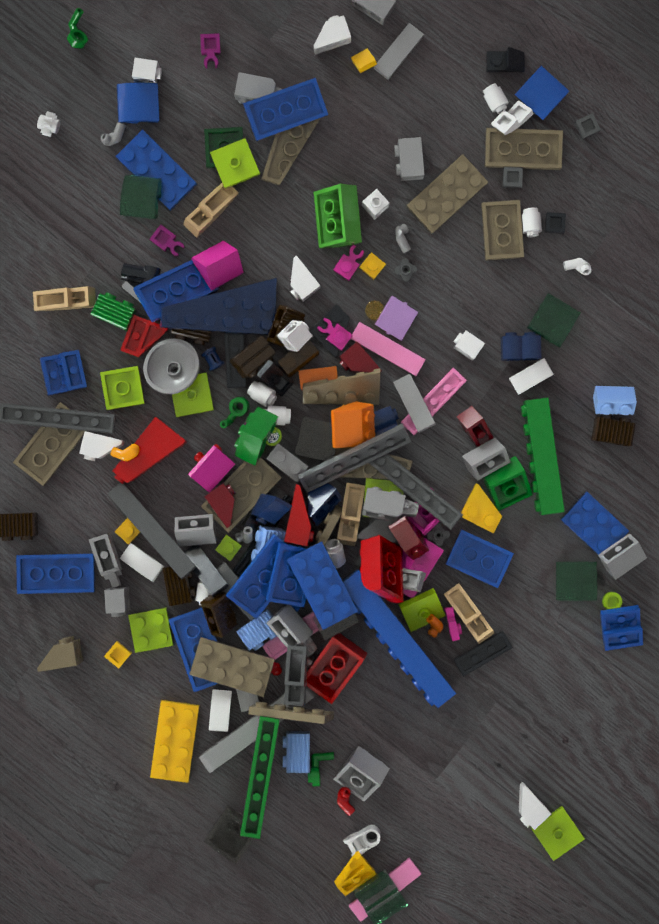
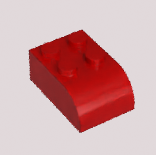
[360,535,403,603]
[307,631,368,704]

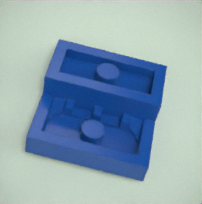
[515,66,570,120]
[117,83,159,124]
[40,350,87,396]
[600,605,643,651]

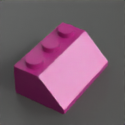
[399,538,444,598]

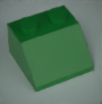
[483,456,533,511]

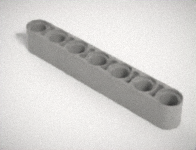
[198,687,317,773]

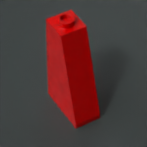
[112,417,187,484]

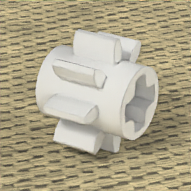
[37,111,60,137]

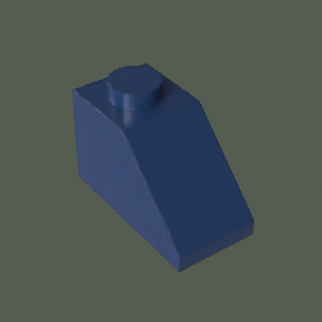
[308,483,342,527]
[251,493,292,525]

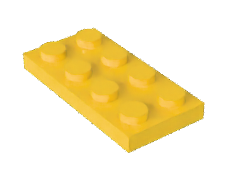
[150,700,200,783]

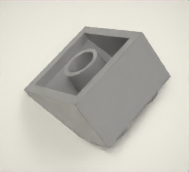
[333,746,390,801]

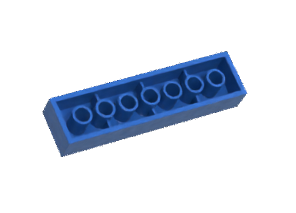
[343,569,456,708]

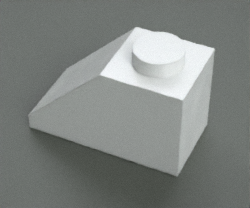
[314,15,351,55]
[290,256,320,302]
[79,431,125,461]
[519,782,551,830]

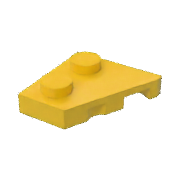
[461,483,502,534]
[334,851,377,896]

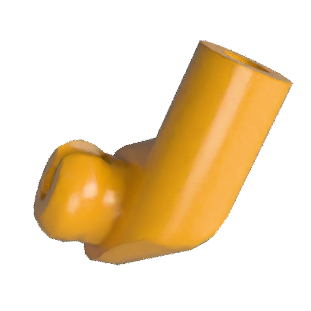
[110,444,140,462]

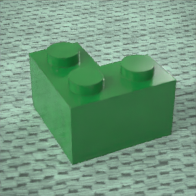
[234,407,279,466]

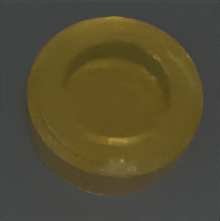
[365,301,384,320]

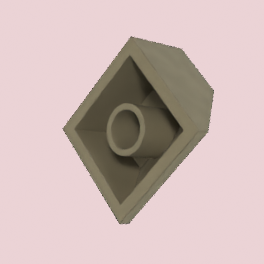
[37,636,83,672]

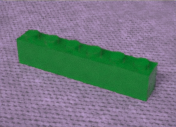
[521,398,565,515]
[240,716,280,839]

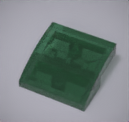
[120,175,161,219]
[527,293,581,348]
[556,562,597,601]
[353,870,408,924]

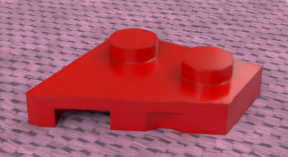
[120,315,169,358]

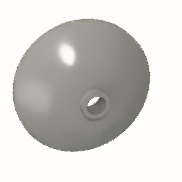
[143,339,200,394]

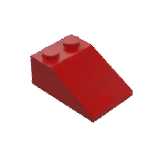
[284,484,314,546]

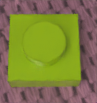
[215,535,242,561]

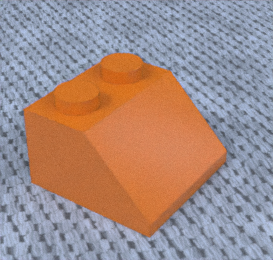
[331,401,375,448]

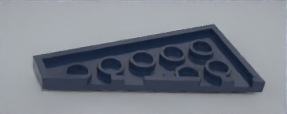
[160,278,277,335]

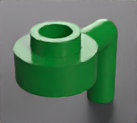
[67,8,88,49]
[220,397,249,428]
[308,752,334,787]

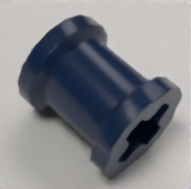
[201,347,225,372]

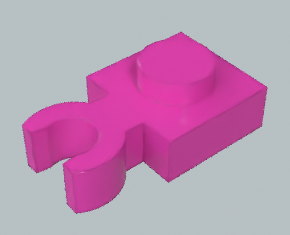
[333,245,364,281]
[317,318,353,351]
[444,606,462,641]

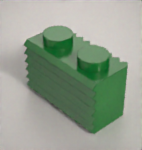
[91,292,137,331]

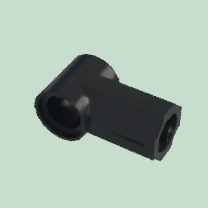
[121,263,161,284]

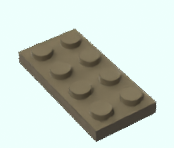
[485,128,563,170]
[406,154,488,234]
[13,402,87,486]
[201,458,282,533]
[189,637,275,697]

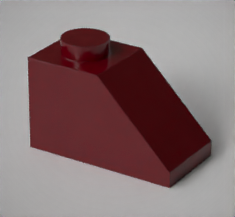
[339,342,382,373]
[456,406,494,448]
[204,483,236,528]
[388,516,430,560]

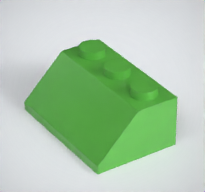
[314,184,362,249]

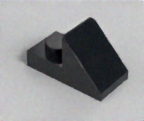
[486,47,525,72]
[256,360,294,397]

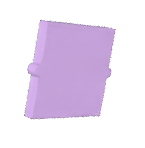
[375,296,418,341]

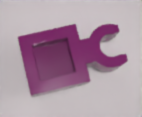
[200,33,221,68]
[149,224,185,257]

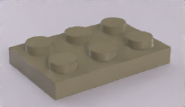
[481,200,524,261]

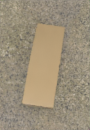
[183,183,239,238]
[33,286,96,311]
[337,483,365,546]
[444,583,494,644]

